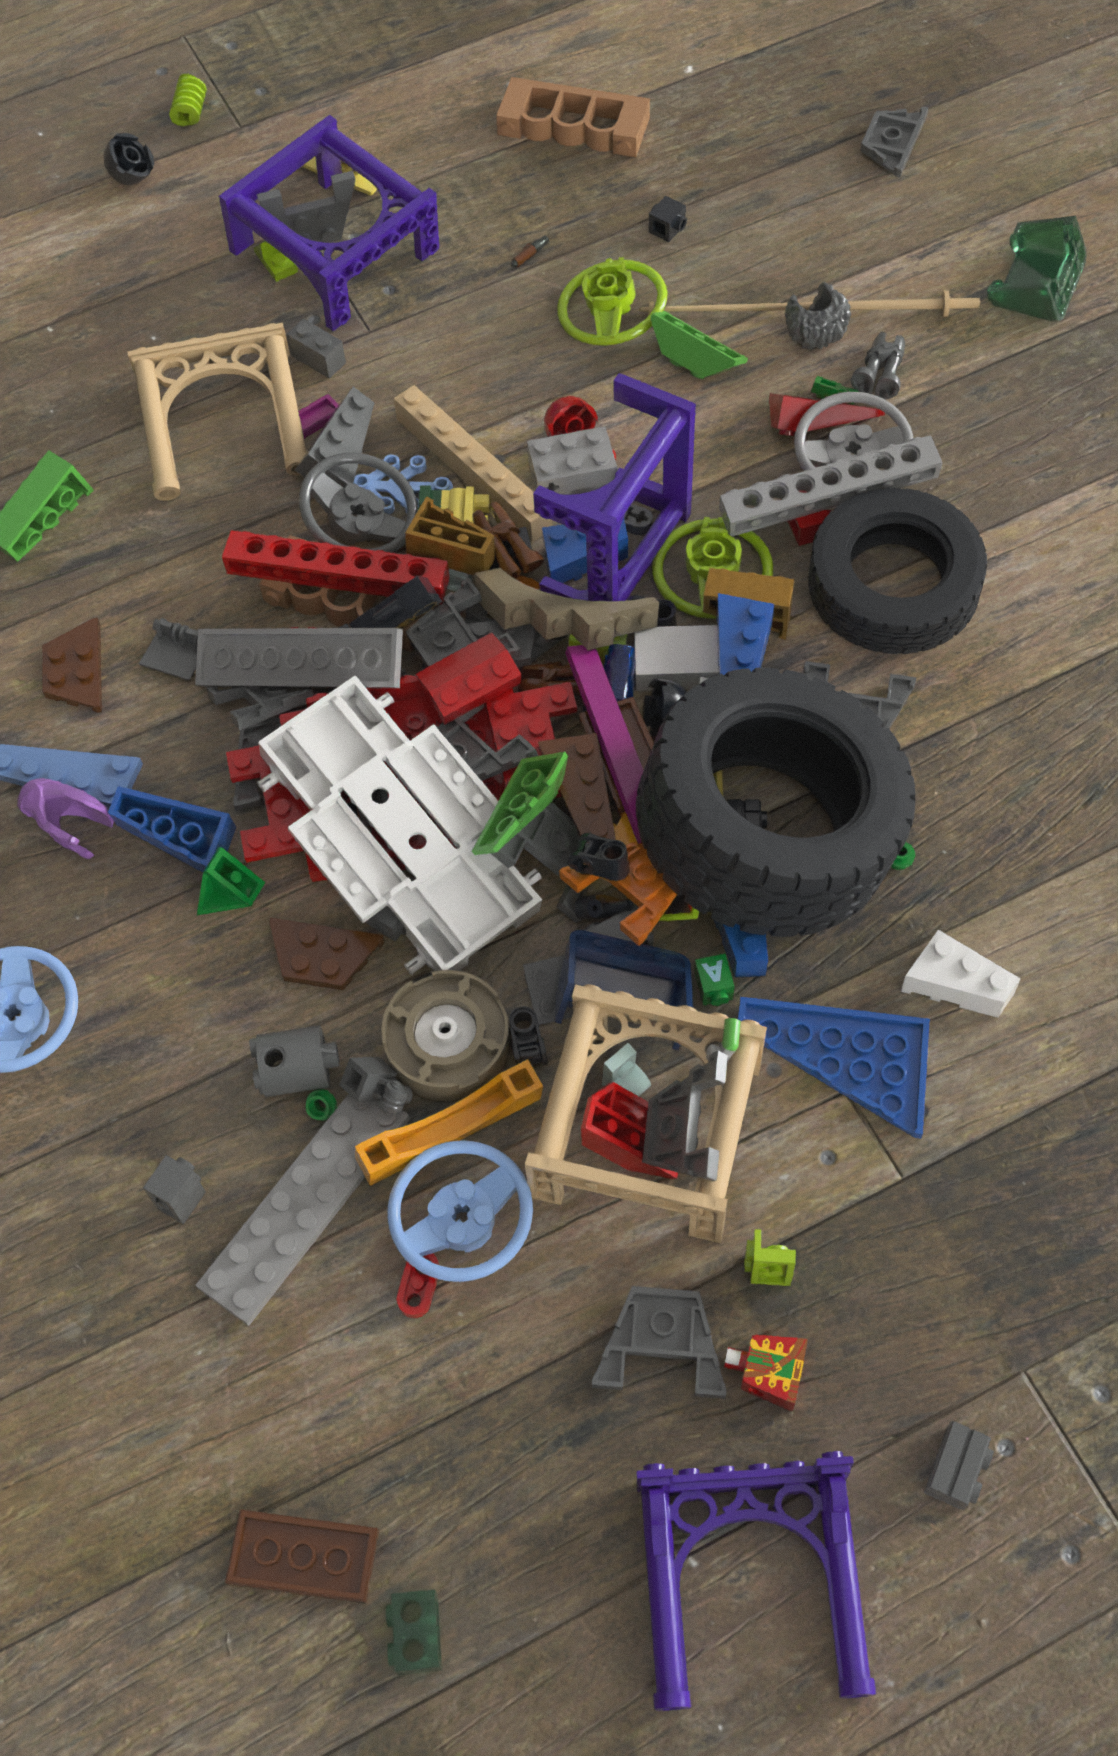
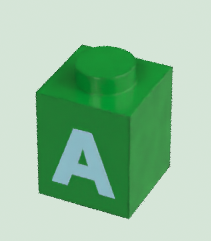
[694,954,735,1006]

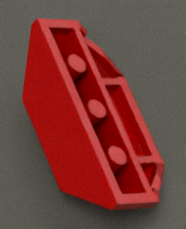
[581,1082,678,1179]

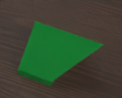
[197,847,266,916]

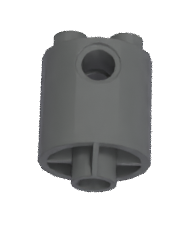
[249,1025,340,1097]

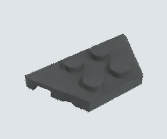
[860,107,929,177]

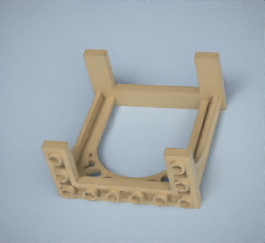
[525,984,767,1243]

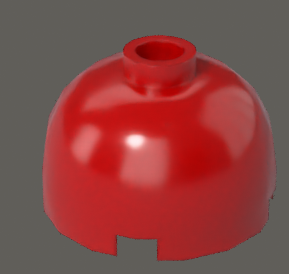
[544,396,598,437]

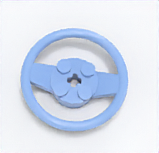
[0,946,78,1073]
[387,1140,533,1282]

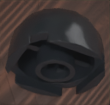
[103,133,154,185]
[643,678,687,736]

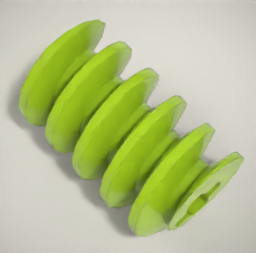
[169,73,207,126]

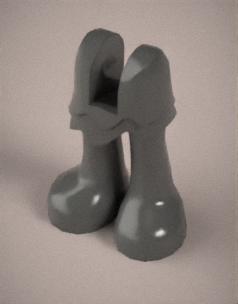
[851,331,905,400]

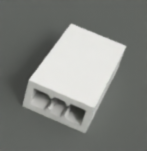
[634,625,719,691]

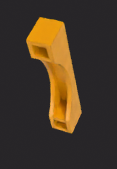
[355,1059,543,1186]

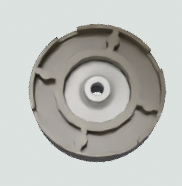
[381,970,510,1101]

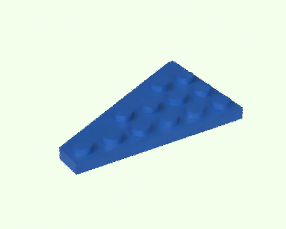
[738,997,930,1139]

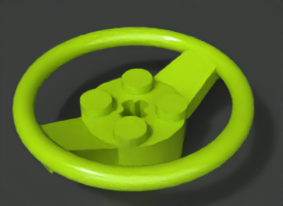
[557,257,667,346]
[652,517,774,619]

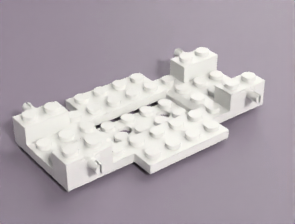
[257,676,542,975]

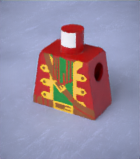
[724,1335,808,1411]

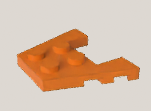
[559,841,677,946]

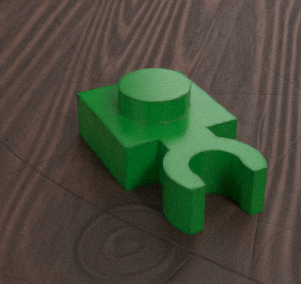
[811,376,859,405]

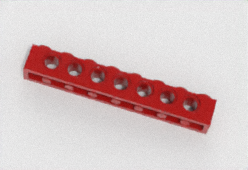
[222,530,450,604]

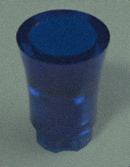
[603,644,636,702]

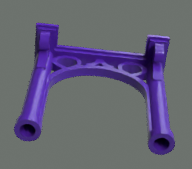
[637,1451,876,1711]

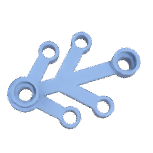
[353,454,453,515]

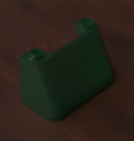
[987,215,1087,322]

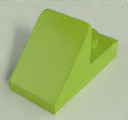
[253,241,298,282]

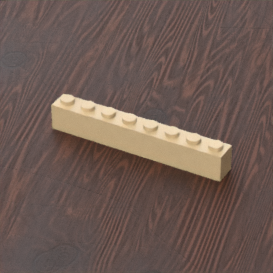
[394,385,553,543]

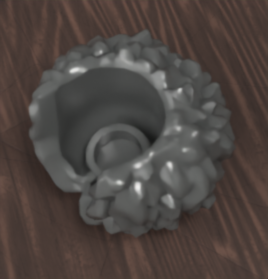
[785,282,851,350]

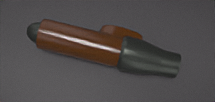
[511,235,549,267]

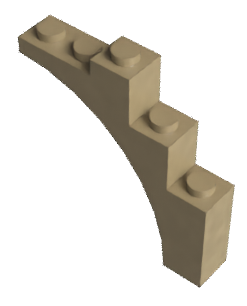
[475,568,659,650]

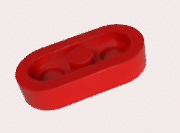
[397,1253,439,1318]

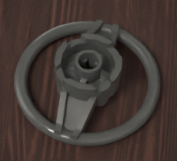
[299,453,418,553]

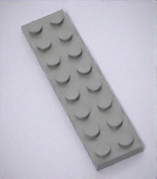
[195,628,403,688]
[195,1094,410,1326]

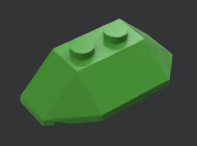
[650,311,748,379]

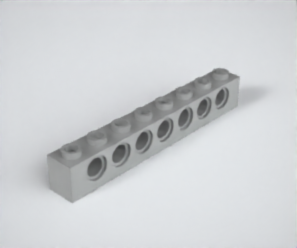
[719,435,942,536]

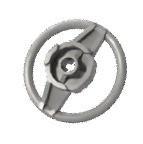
[794,392,913,485]

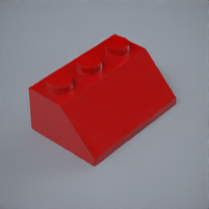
[416,632,522,725]

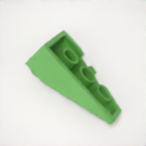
[471,752,568,855]

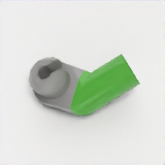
[706,1018,741,1061]

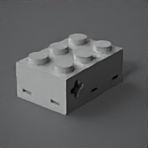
[527,426,617,495]

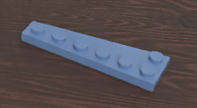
[0,744,143,808]

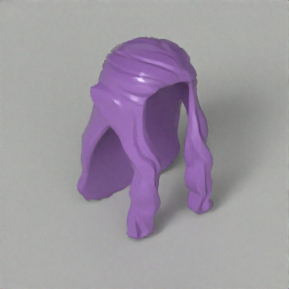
[17,778,114,859]

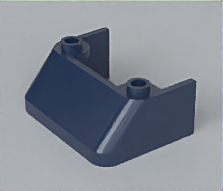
[555,930,693,1050]

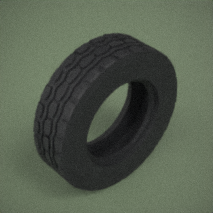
[808,488,987,654]

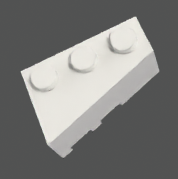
[901,930,1020,1018]

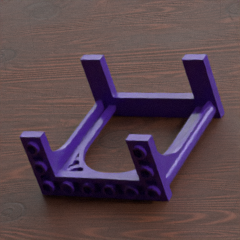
[219,115,439,331]
[533,373,696,602]

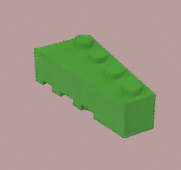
[0,450,94,562]

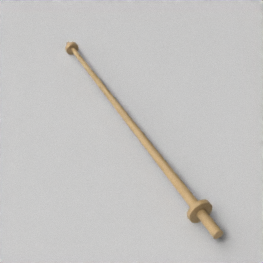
[639,290,980,317]

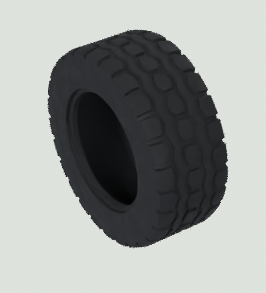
[636,668,915,937]

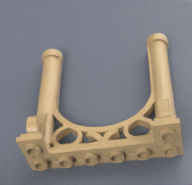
[127,323,307,501]

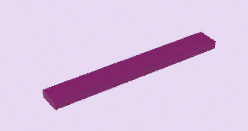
[565,645,644,844]

